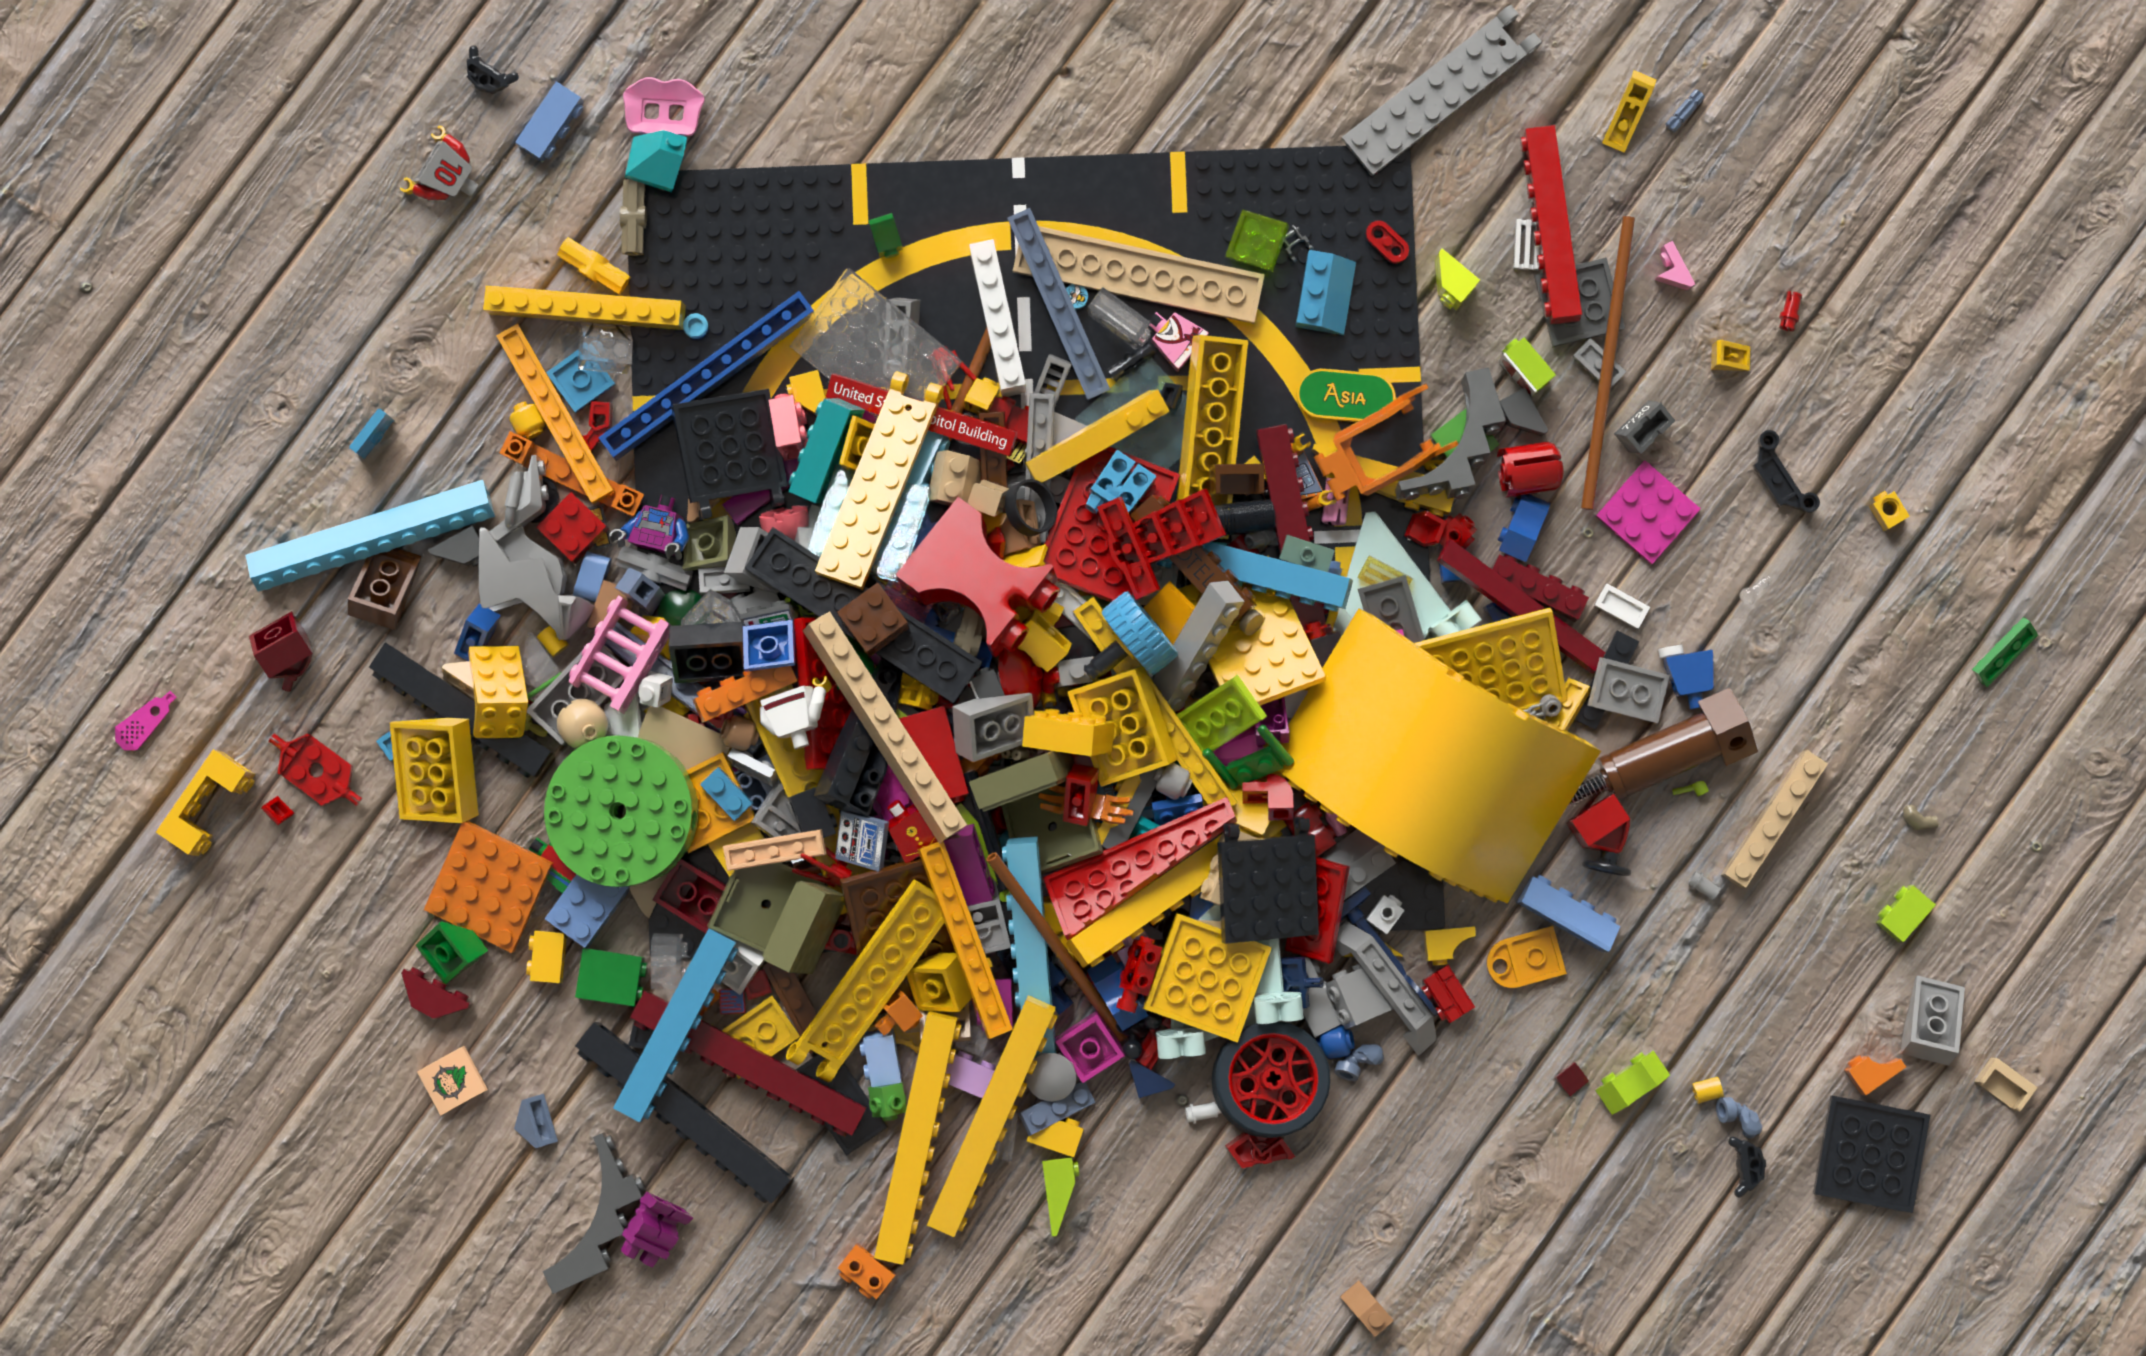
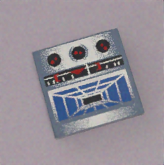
[835,810,889,871]

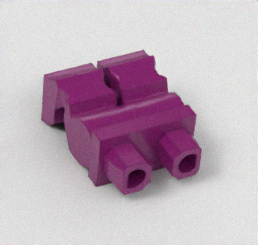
[621,1191,693,1268]

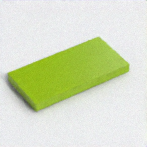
[1177,675,1267,752]

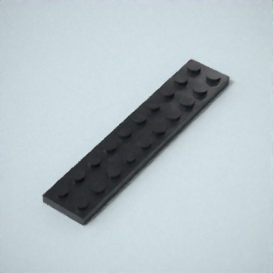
[745,527,982,705]

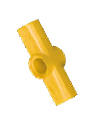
[557,237,631,295]

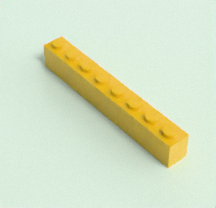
[483,286,686,330]

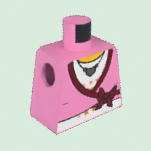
[1147,312,1209,372]

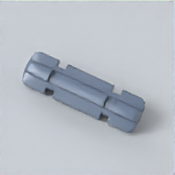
[1666,89,1705,132]

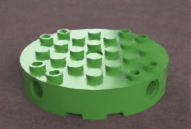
[544,735,699,887]

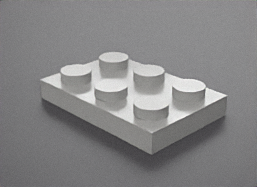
[1588,657,1670,723]

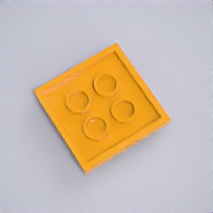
[687,752,755,853]

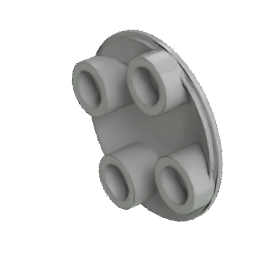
[1026,1053,1076,1101]

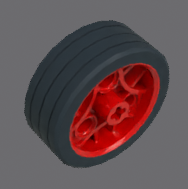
[1211,1021,1331,1138]

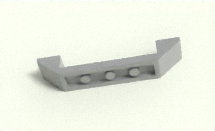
[1336,921,1437,1055]

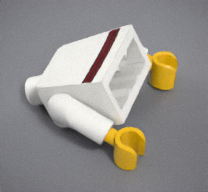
[756,676,831,749]

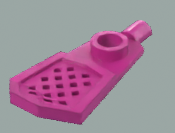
[115,691,177,751]

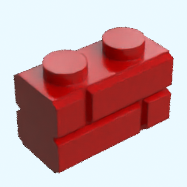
[1421,965,1475,1023]

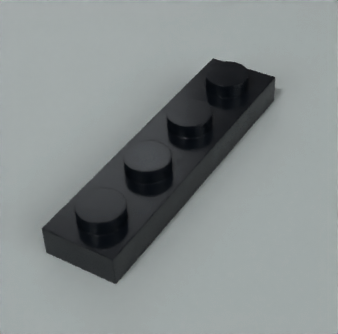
[1574,630,1639,730]

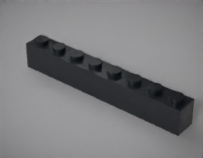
[369,643,553,778]

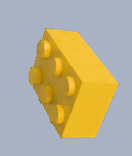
[1022,709,1115,756]

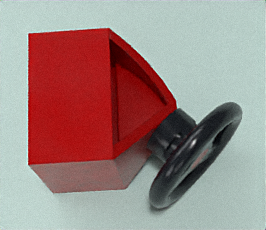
[1566,794,1631,876]

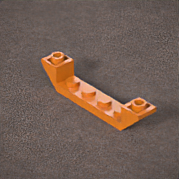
[499,431,644,517]

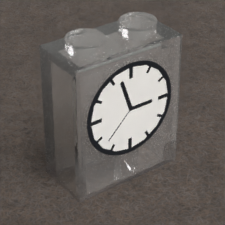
[1088,287,1151,349]

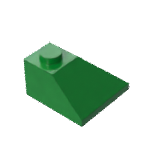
[415,921,488,984]

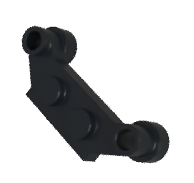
[1752,430,1820,513]

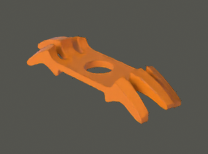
[1039,785,1134,824]

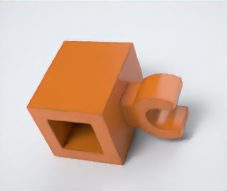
[874,989,923,1035]

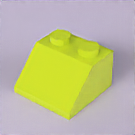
[1435,248,1480,311]

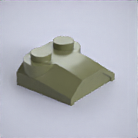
[682,515,736,571]

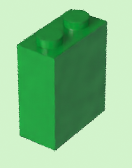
[575,948,648,1007]

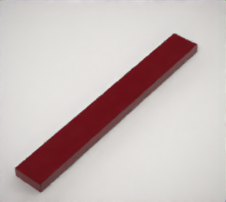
[1437,539,1606,674]

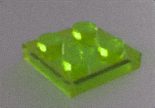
[1225,210,1289,272]

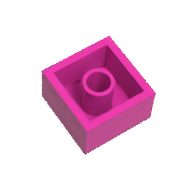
[1055,1011,1125,1083]

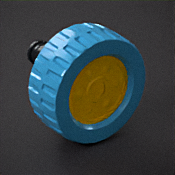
[1084,591,1178,682]

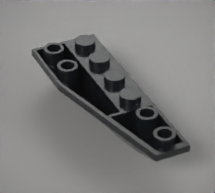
[813,659,903,817]

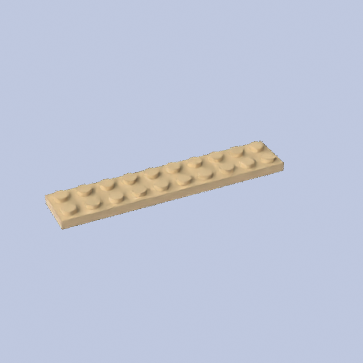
[1013,226,1265,324]

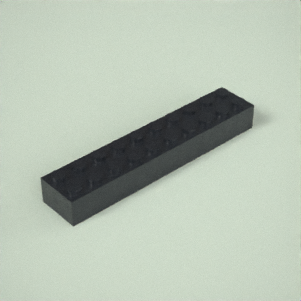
[575,1022,793,1203]

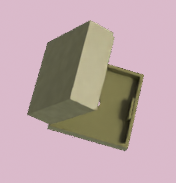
[969,751,1104,875]
[707,862,845,974]

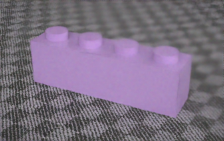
[946,1050,996,1098]

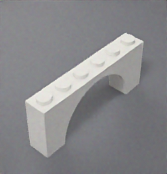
[969,239,1026,397]

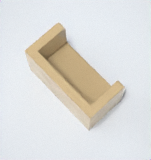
[968,480,1009,517]
[1974,1057,2038,1112]

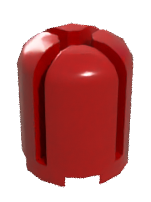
[1497,442,1564,498]

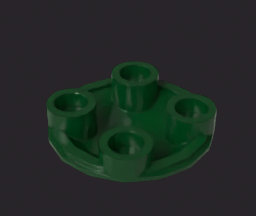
[658,589,708,626]

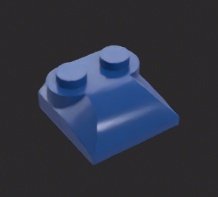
[743,620,796,672]

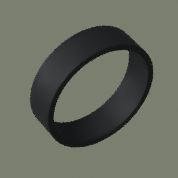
[1005,479,1057,536]

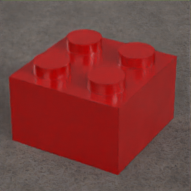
[536,492,609,564]

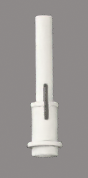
[1185,1099,1266,1124]

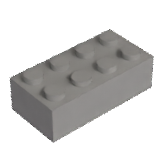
[527,642,624,746]

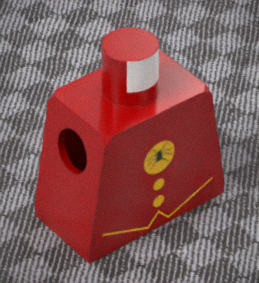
[887,800,938,863]

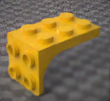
[468,646,528,738]

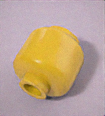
[509,401,546,440]

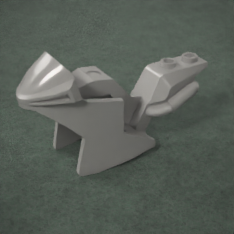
[479,455,595,640]

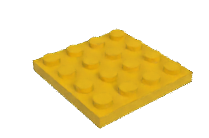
[1143,913,1272,1042]

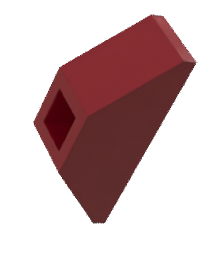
[401,967,473,1019]

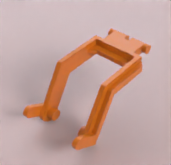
[1314,383,1458,501]

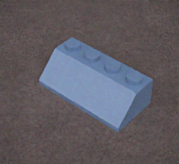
[1516,875,1620,952]

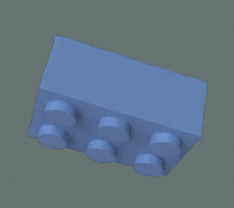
[545,874,630,948]

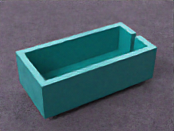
[789,398,865,503]

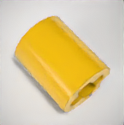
[537,626,569,657]
[1692,1077,1724,1104]

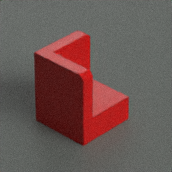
[1404,511,1447,547]

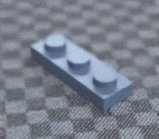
[1018,1082,1096,1136]

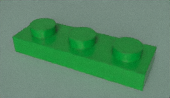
[1972,617,2038,687]

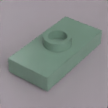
[1279,535,1335,572]

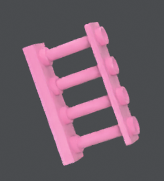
[568,596,671,714]

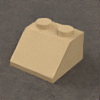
[927,450,982,506]

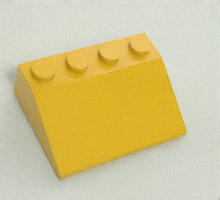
[1068,665,1178,787]
[389,718,479,823]

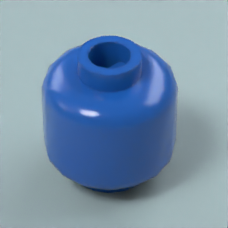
[1316,1025,1355,1059]

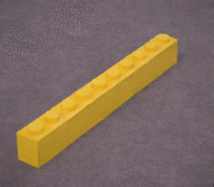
[1066,820,1287,968]
[927,995,1057,1237]
[874,1011,961,1265]

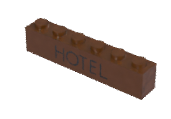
[1130,495,1257,626]

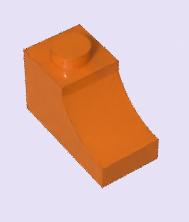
[1844,1055,1906,1095]

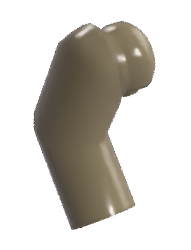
[1903,805,1938,830]

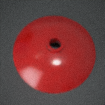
[998,648,1043,711]

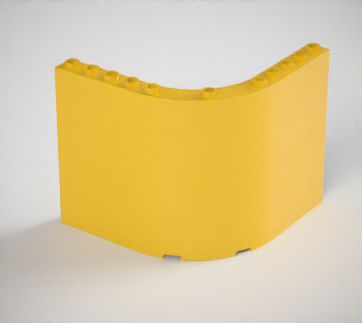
[1273,608,1601,904]

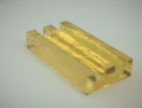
[1357,555,1413,585]

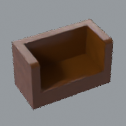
[1209,464,1264,495]

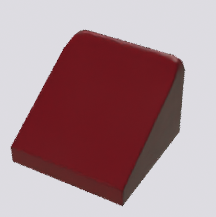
[1554,1061,1589,1096]

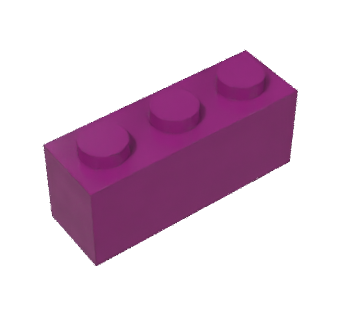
[943,824,995,906]

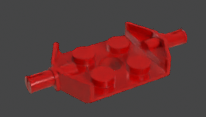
[268,733,362,806]

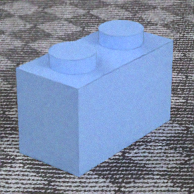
[859,1028,902,1087]

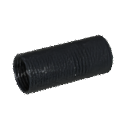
[1214,499,1276,536]

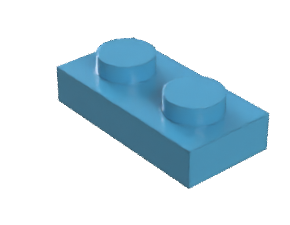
[700,767,754,821]

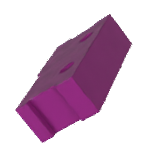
[1254,697,1289,746]

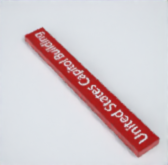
[825,373,1018,456]

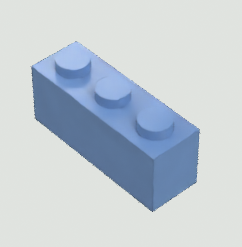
[515,81,584,163]

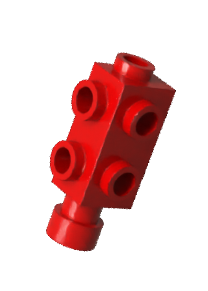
[1116,935,1162,1013]

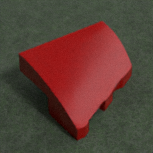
[1225,1116,1295,1168]

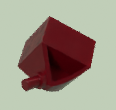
[249,611,313,692]

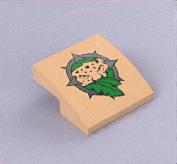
[417,1046,488,1116]

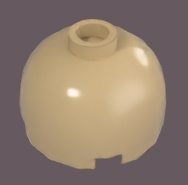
[557,699,608,749]

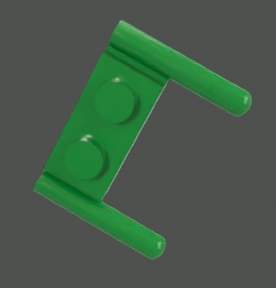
[1202,725,1294,789]

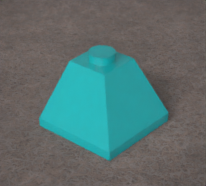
[624,130,687,192]

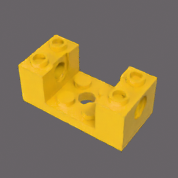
[156,749,255,856]

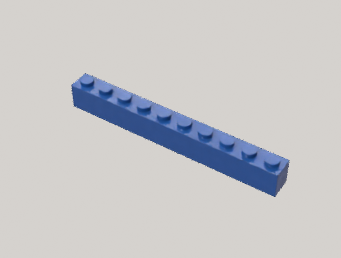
[598,291,815,461]

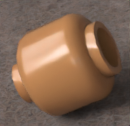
[720,715,759,751]

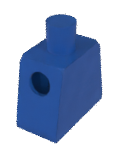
[1662,650,1714,709]

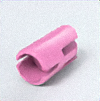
[1322,478,1350,525]

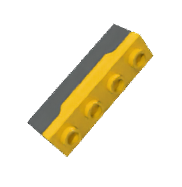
[1096,766,1165,849]

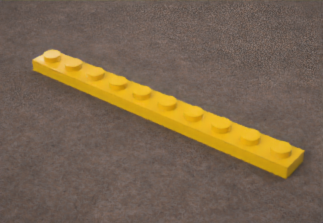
[1073,597,1238,806]

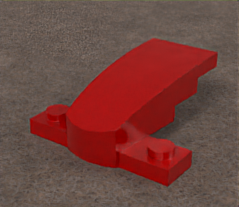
[1097,489,1226,600]

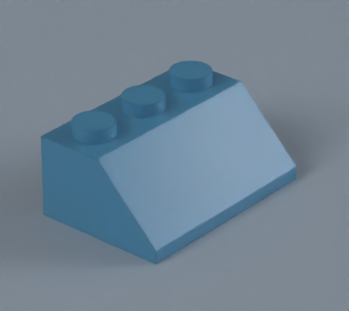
[1295,250,1356,335]

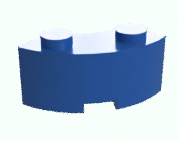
[1498,494,1550,562]
[1087,955,1148,1031]

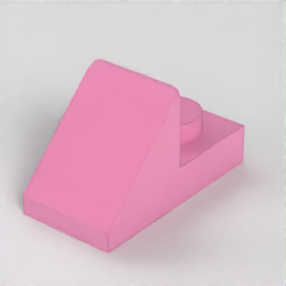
[1655,241,1695,291]

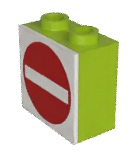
[1498,337,1556,398]

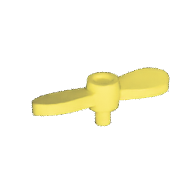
[524,714,548,737]

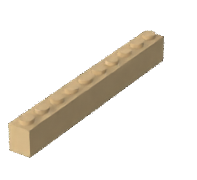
[803,611,967,844]

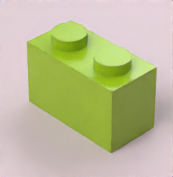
[1876,885,1936,943]

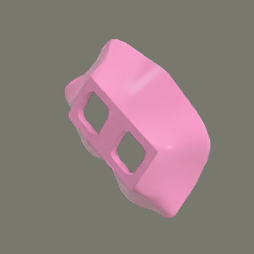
[623,77,705,136]

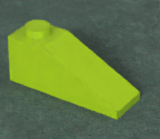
[1042,1157,1079,1236]

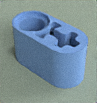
[573,551,611,602]

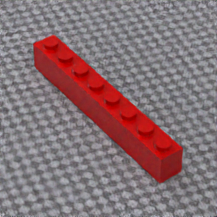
[1520,125,1582,324]

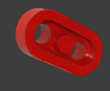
[1366,221,1409,264]

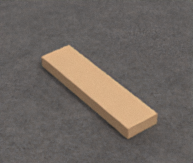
[723,829,826,871]

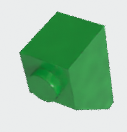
[868,213,903,259]

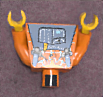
[1262,434,1336,511]

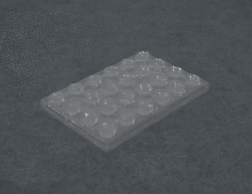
[790,268,963,419]

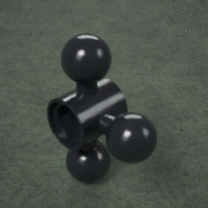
[1116,1011,1163,1059]

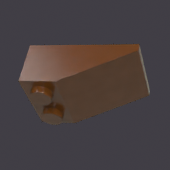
[348,548,421,630]

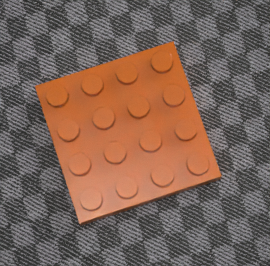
[424,821,553,953]

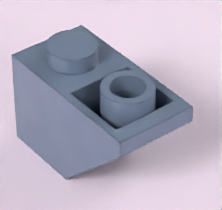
[615,568,665,616]

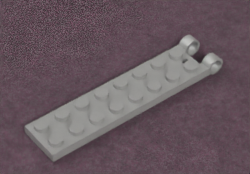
[1341,5,1542,177]

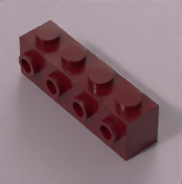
[1491,553,1589,622]

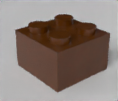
[837,583,910,658]

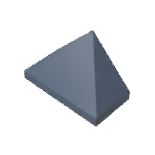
[514,1094,558,1148]

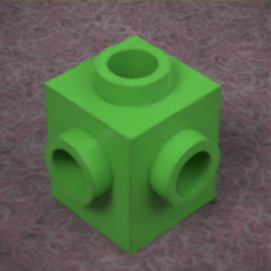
[868,1083,906,1121]

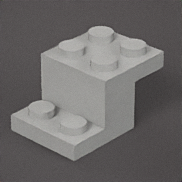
[967,878,1011,954]

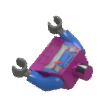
[609,495,689,560]

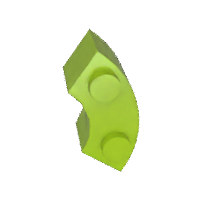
[1595,1050,1670,1115]

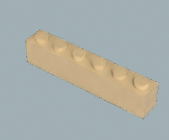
[1720,750,1828,888]

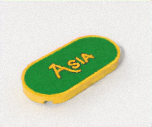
[1296,369,1396,422]

